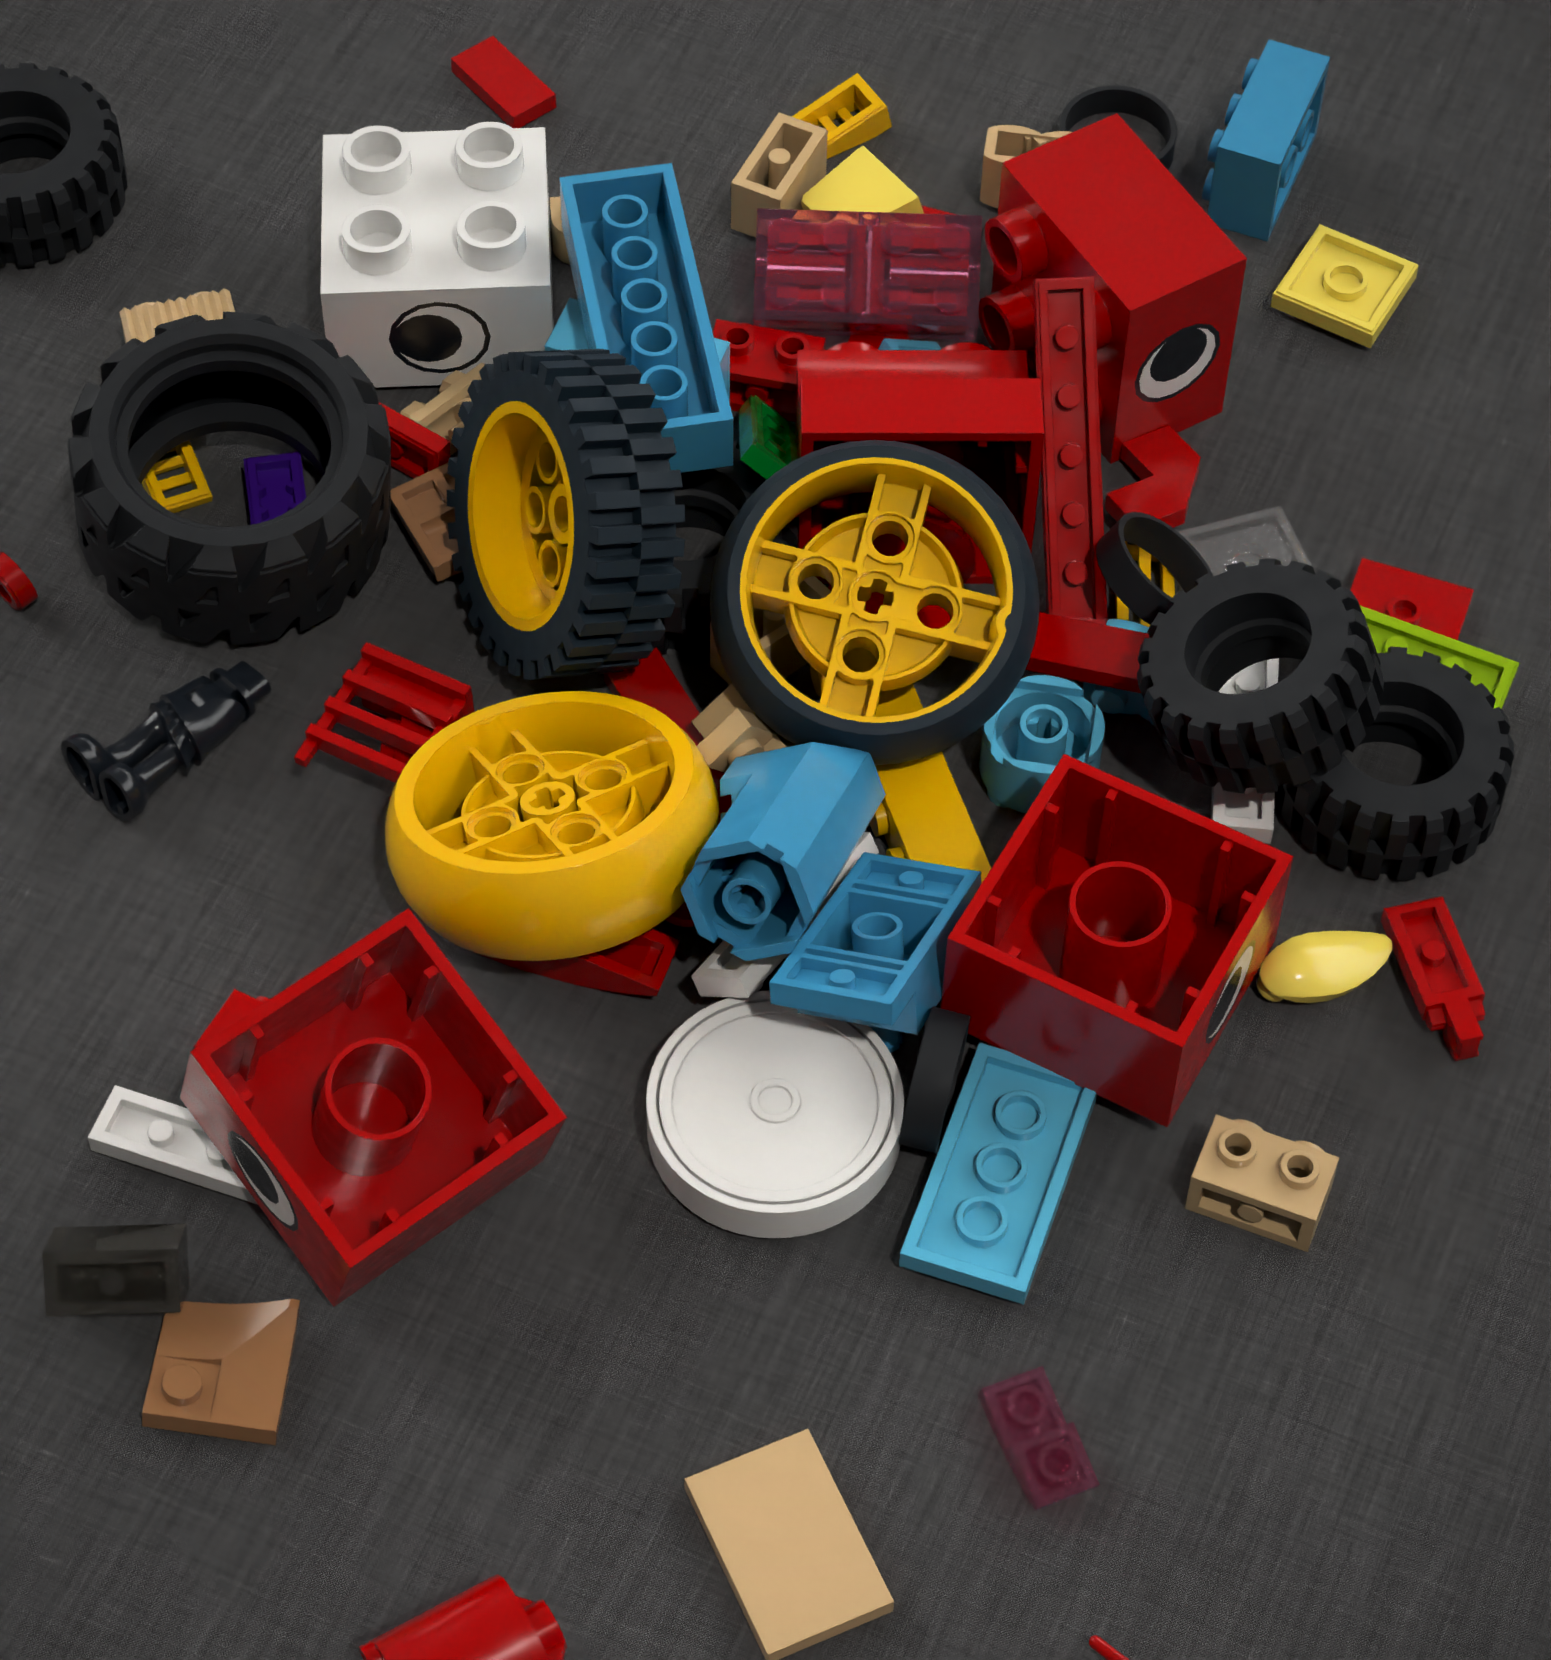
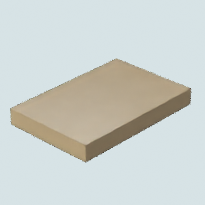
[684,1429,894,1660]

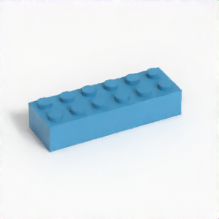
[559,163,733,473]

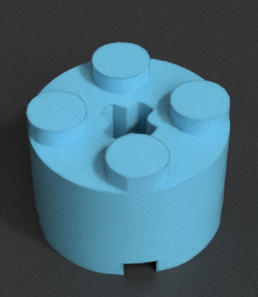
[979,675,1105,813]

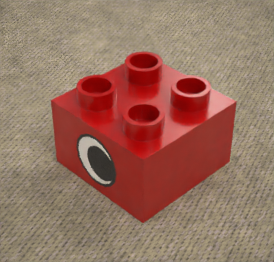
[978,113,1247,464]
[941,754,1294,1128]
[180,908,567,1307]

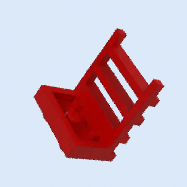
[294,642,475,801]

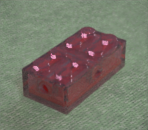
[753,208,982,340]

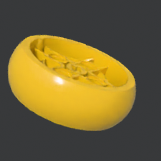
[385,691,719,961]

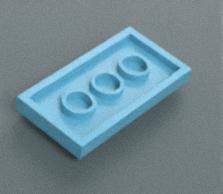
[899,1042,1098,1305]

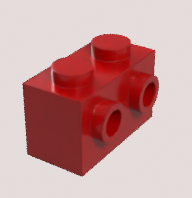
[713,319,826,422]

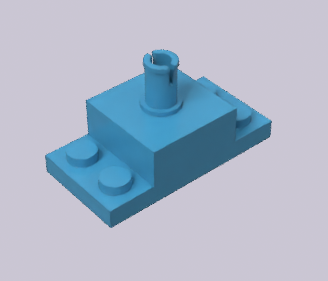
[769,852,981,1053]

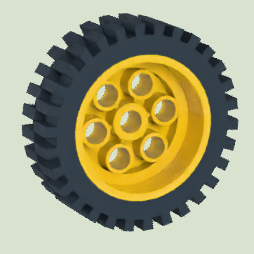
[447,349,685,680]

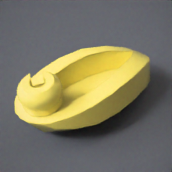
[1257,931,1392,1003]

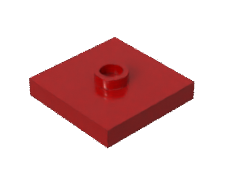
[1350,558,1474,640]

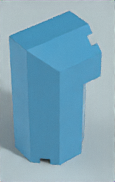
[681,742,886,961]

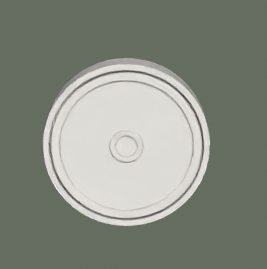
[646,991,904,1239]

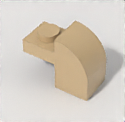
[691,684,795,772]

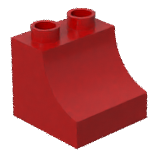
[795,342,1044,584]

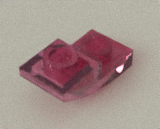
[978,1366,1100,1511]

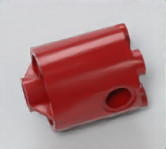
[359,1574,567,1660]

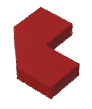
[1105,425,1201,528]

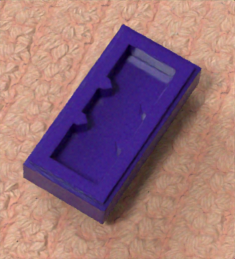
[243,452,306,525]

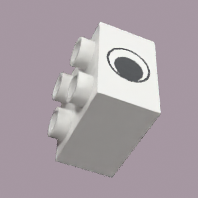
[320,122,554,388]

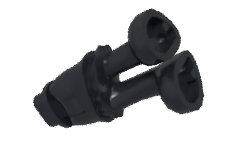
[61,661,271,821]

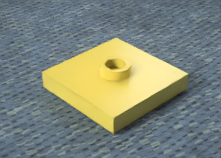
[1271,224,1419,348]

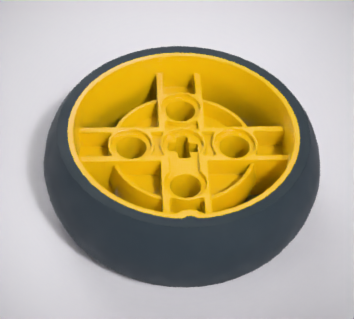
[710,440,1040,765]

